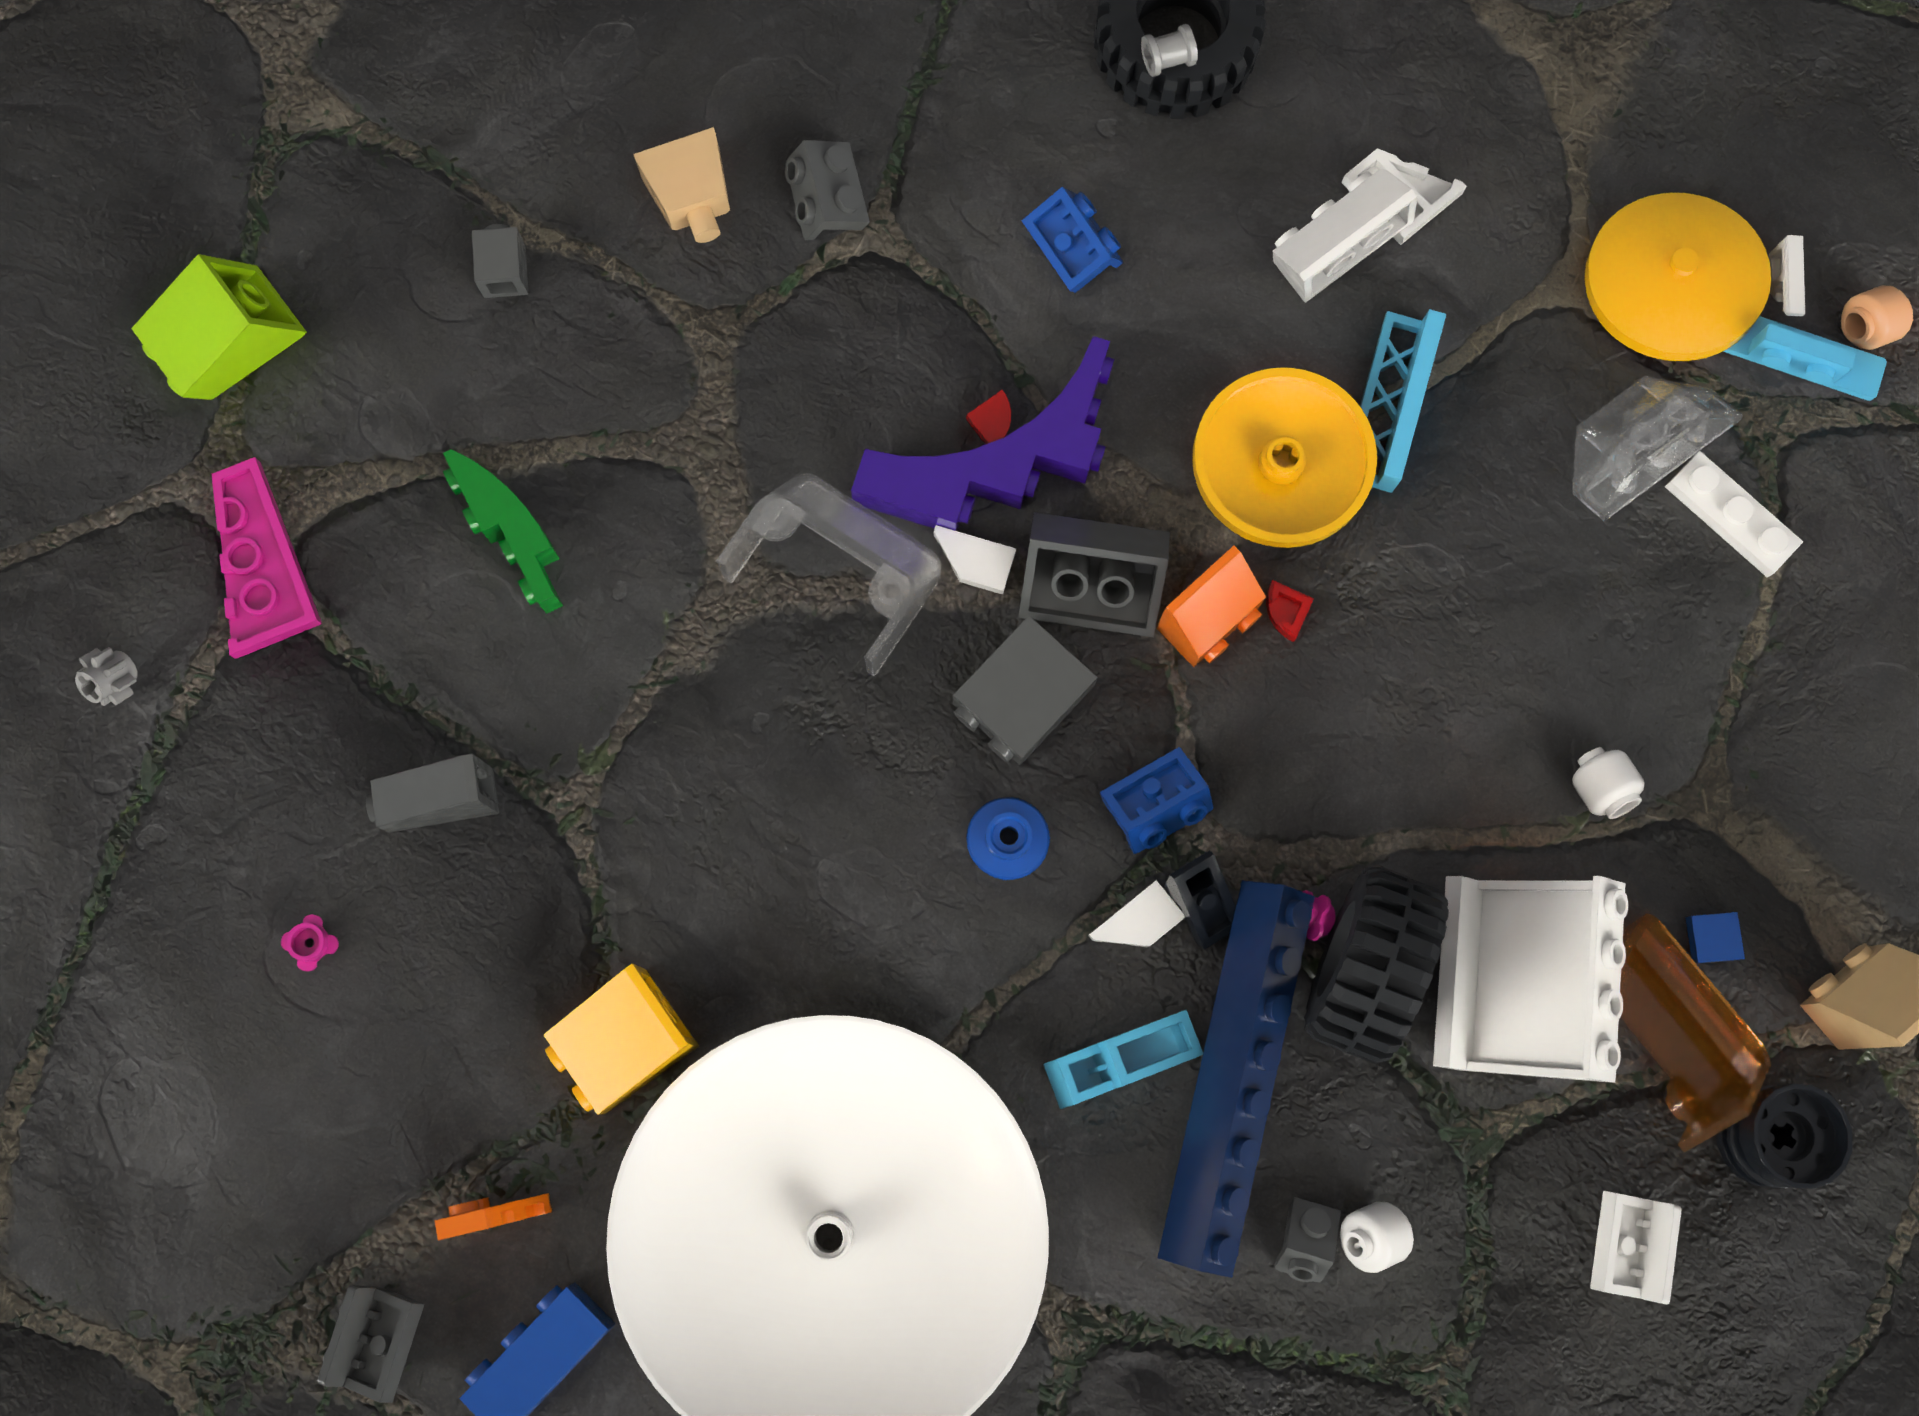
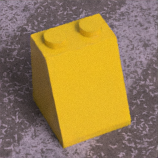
[544,964,699,1115]

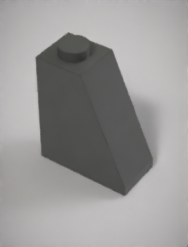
[366,754,499,833]

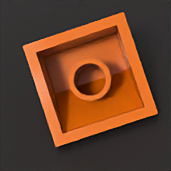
[1156,546,1266,667]

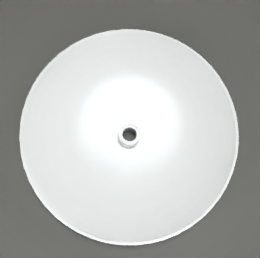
[606,1015,1049,1416]

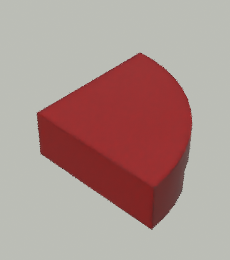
[966,389,1011,445]
[1266,580,1314,642]

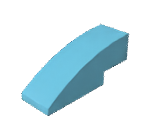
[1043,1010,1203,1109]

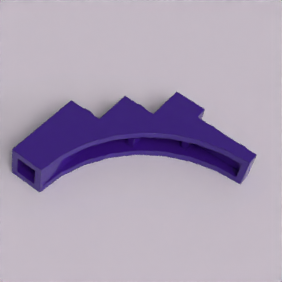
[851,336,1115,531]

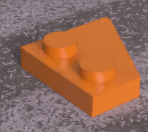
[434,1193,552,1241]

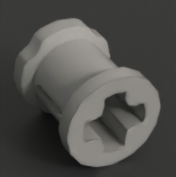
[1141,24,1198,77]

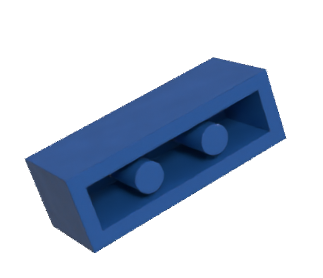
[459,1282,616,1416]

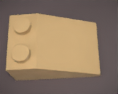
[1800,943,1919,1050]

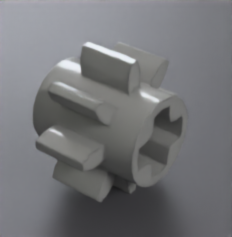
[75,647,137,706]

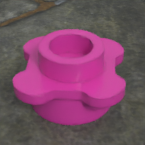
[1303,890,1335,941]
[281,914,339,971]

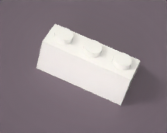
[1272,167,1418,303]

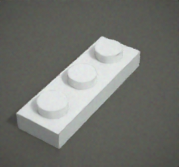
[1665,451,1803,578]

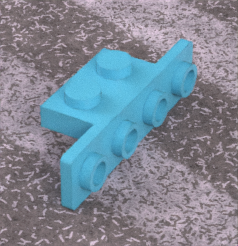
[1723,316,1887,401]

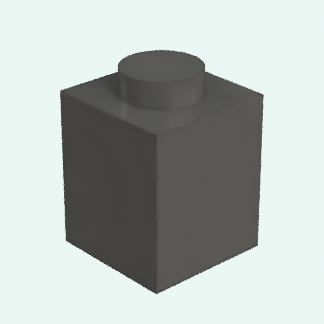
[472,224,528,298]

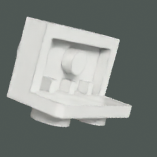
[1590,1191,1682,1304]

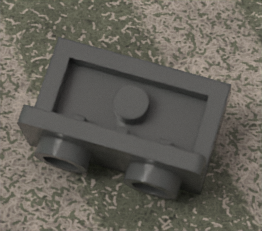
[785,140,870,240]
[317,1285,424,1403]

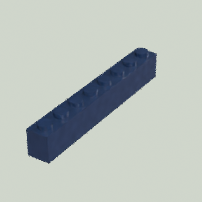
[1157,880,1315,1278]

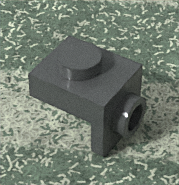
[1275,1197,1341,1282]

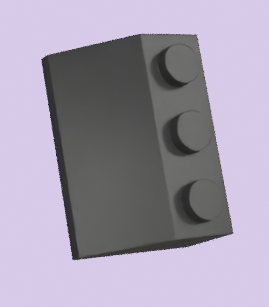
[1018,512,1170,638]

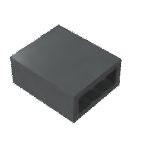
[953,616,1098,765]

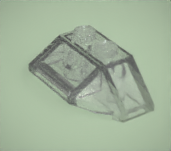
[1572,376,1743,522]

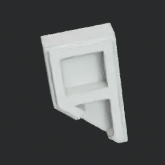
[1769,235,1805,316]
[934,525,1016,595]
[1088,880,1185,947]

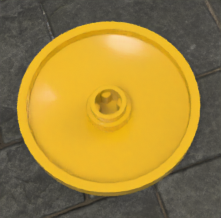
[1585,193,1771,361]
[1192,368,1377,548]

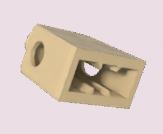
[634,127,730,243]

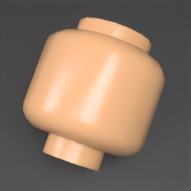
[1841,285,1913,350]

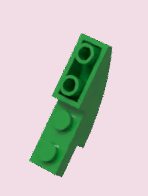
[443,449,563,614]

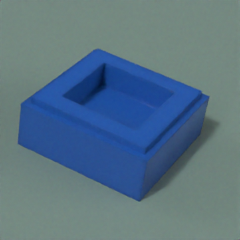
[1685,912,1745,964]

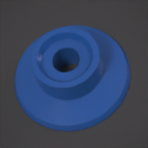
[967,797,1050,880]

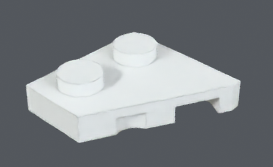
[1341,148,1467,245]

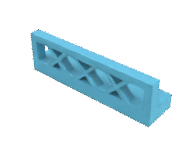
[1360,309,1446,493]

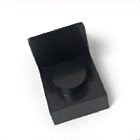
[1163,850,1236,950]

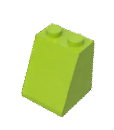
[131,254,307,400]

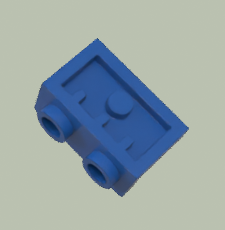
[1021,187,1124,293]
[1100,747,1213,854]

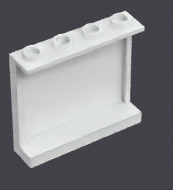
[1433,876,1628,1083]

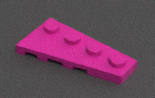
[212,457,322,659]

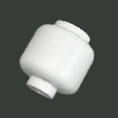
[1572,747,1644,819]
[1340,1202,1414,1273]

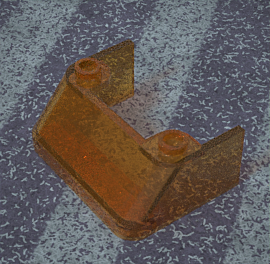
[1620,914,1771,1152]

